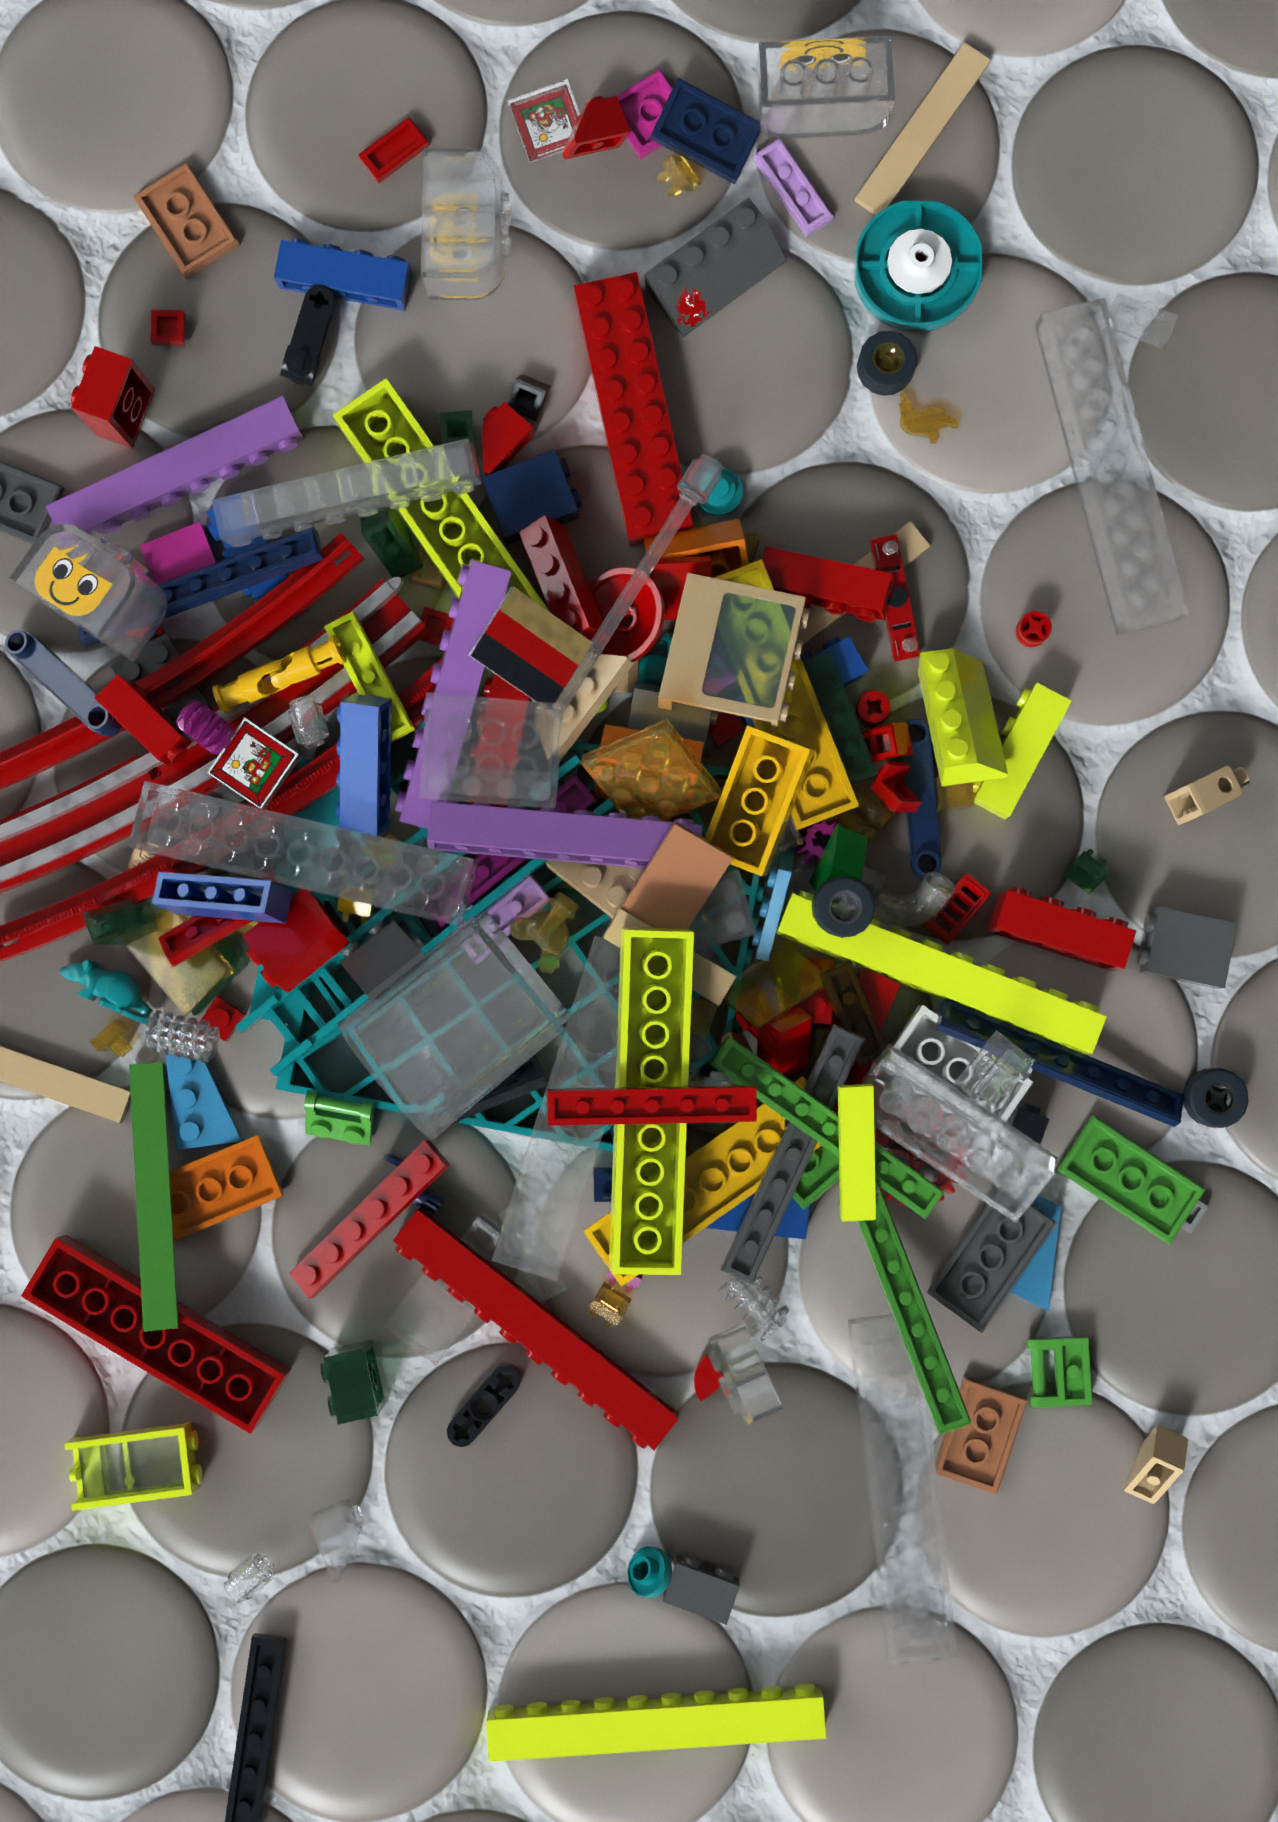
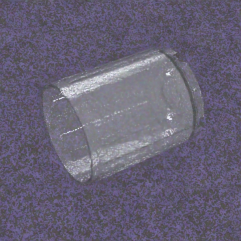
[337,911,572,1140]

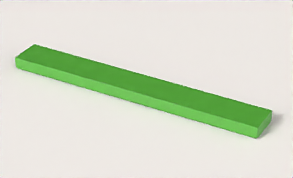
[709,1036,945,1219]
[129,1062,179,1332]
[857,1184,972,1436]

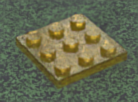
[581,719,722,821]

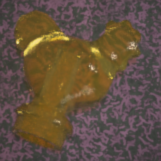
[510,892,579,974]

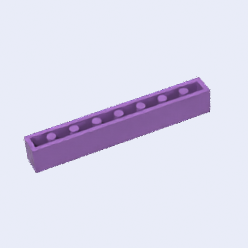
[46,396,304,548]
[394,559,512,829]
[427,798,702,868]

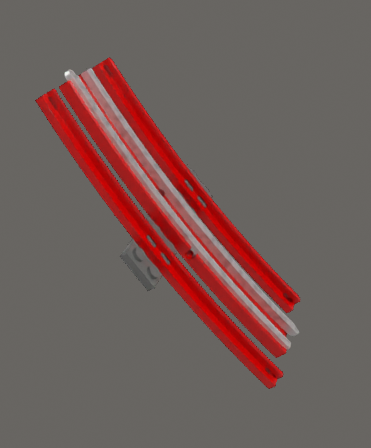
[0,533,443,962]

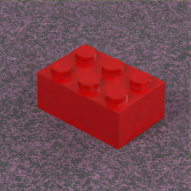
[71,346,155,449]

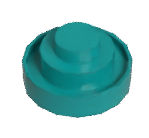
[695,467,743,517]
[627,1546,672,1599]

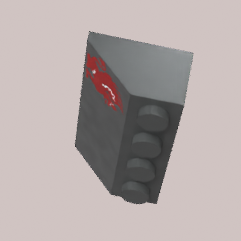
[645,197,786,338]

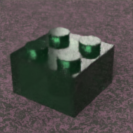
[320,1339,386,1425]

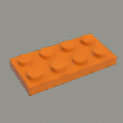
[135,1134,284,1241]

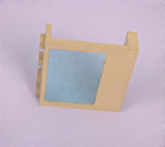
[658,573,810,732]

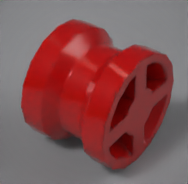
[1015,611,1052,648]
[856,690,891,727]

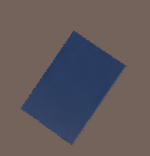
[649,78,763,184]

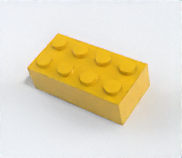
[705,726,815,876]

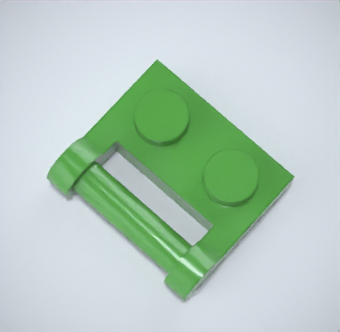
[304,1090,374,1146]
[1027,1336,1092,1407]

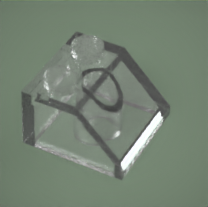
[954,1030,1035,1114]

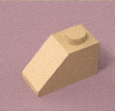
[1124,1425,1188,1504]

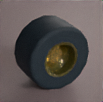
[857,330,917,396]

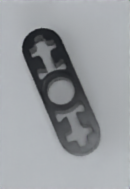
[447,1364,521,1447]

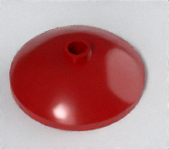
[587,567,665,662]

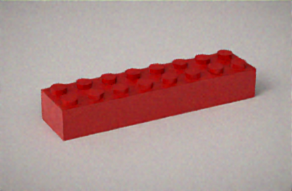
[573,272,693,546]
[21,1234,292,1434]

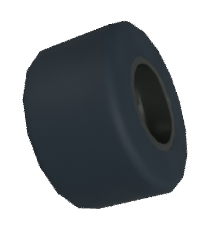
[1183,1068,1249,1128]

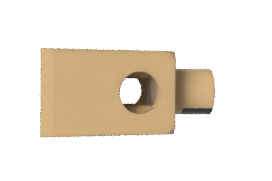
[1164,765,1250,825]

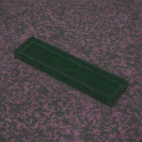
[802,651,878,785]

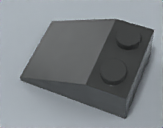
[339,919,426,1000]

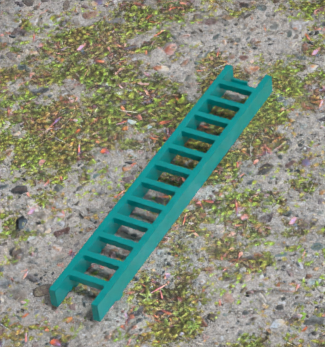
[235,755,616,1076]

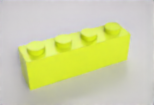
[970,683,1072,820]

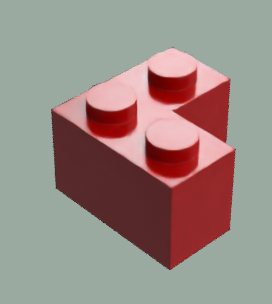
[736,981,812,1077]

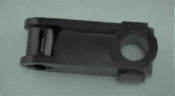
[280,285,334,386]

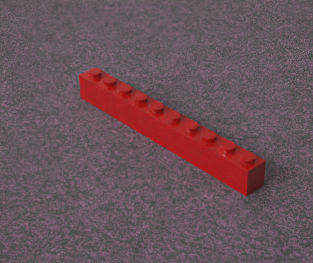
[393,1207,679,1450]

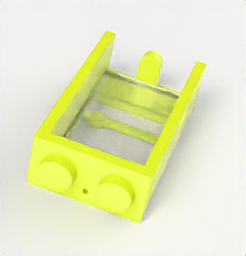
[64,1422,202,1511]

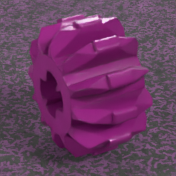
[175,700,235,754]
[793,818,839,868]

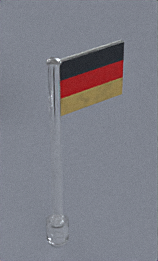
[468,454,723,722]

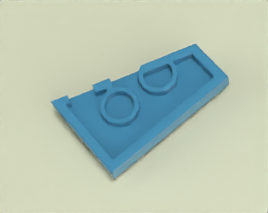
[752,845,795,961]
[165,1047,244,1150]
[1011,1191,1061,1311]

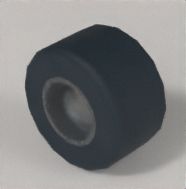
[812,876,875,938]

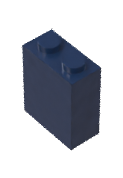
[481,450,582,545]

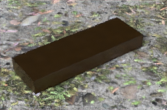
[818,960,889,1066]

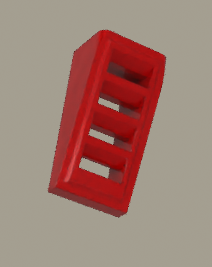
[841,722,913,770]
[922,873,991,945]

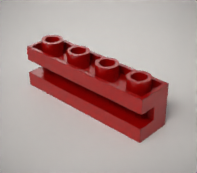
[762,546,895,622]

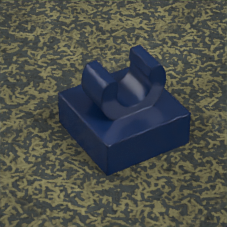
[593,1168,612,1202]

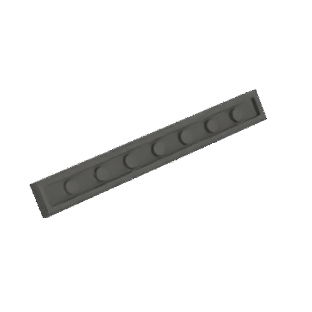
[720,1024,865,1284]

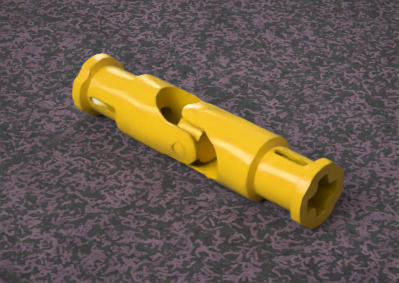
[212,635,347,713]

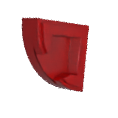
[694,1354,727,1402]

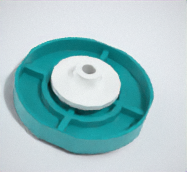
[854,201,982,331]

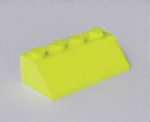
[918,648,1008,786]

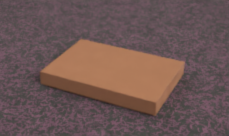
[133,162,240,279]
[621,821,733,929]
[932,1376,1028,1495]

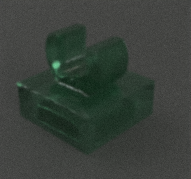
[1063,849,1110,895]

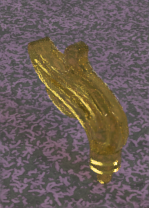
[898,393,959,444]

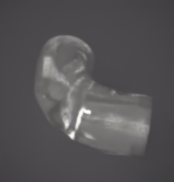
[873,872,955,927]

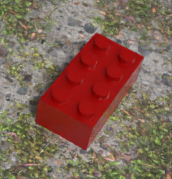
[986,887,1137,971]

